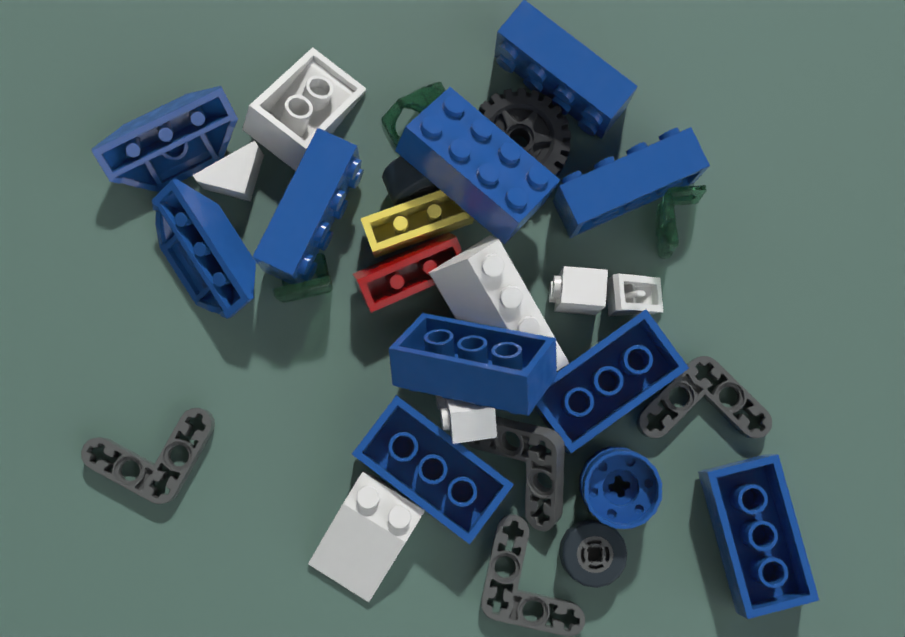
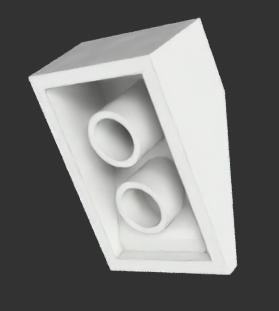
[242,47,366,171]
[308,471,425,602]

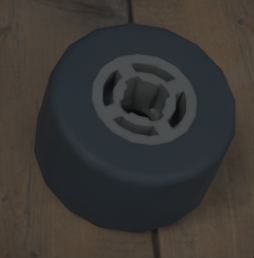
[382,156,440,206]
[559,519,628,588]

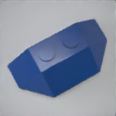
[91,86,238,192]
[151,179,256,319]

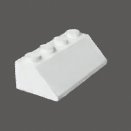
[428,235,569,371]

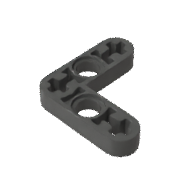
[636,356,772,439]
[81,408,215,504]
[466,416,565,531]
[481,514,585,637]

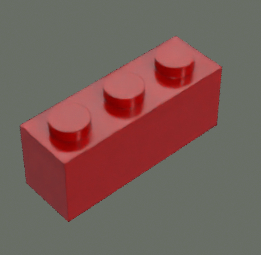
[353,232,463,313]

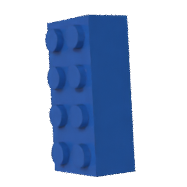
[494,0,638,139]
[395,87,560,245]
[553,127,710,238]
[252,128,364,289]
[534,309,689,454]
[389,313,557,416]
[352,395,514,544]
[698,454,820,619]

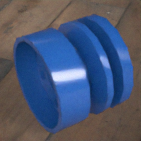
[579,446,662,529]

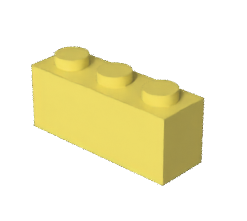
[360,190,474,258]

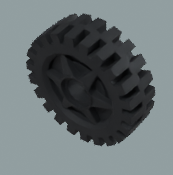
[478,88,571,177]

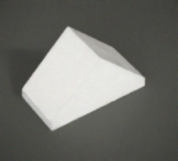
[193,140,264,201]
[606,273,663,316]

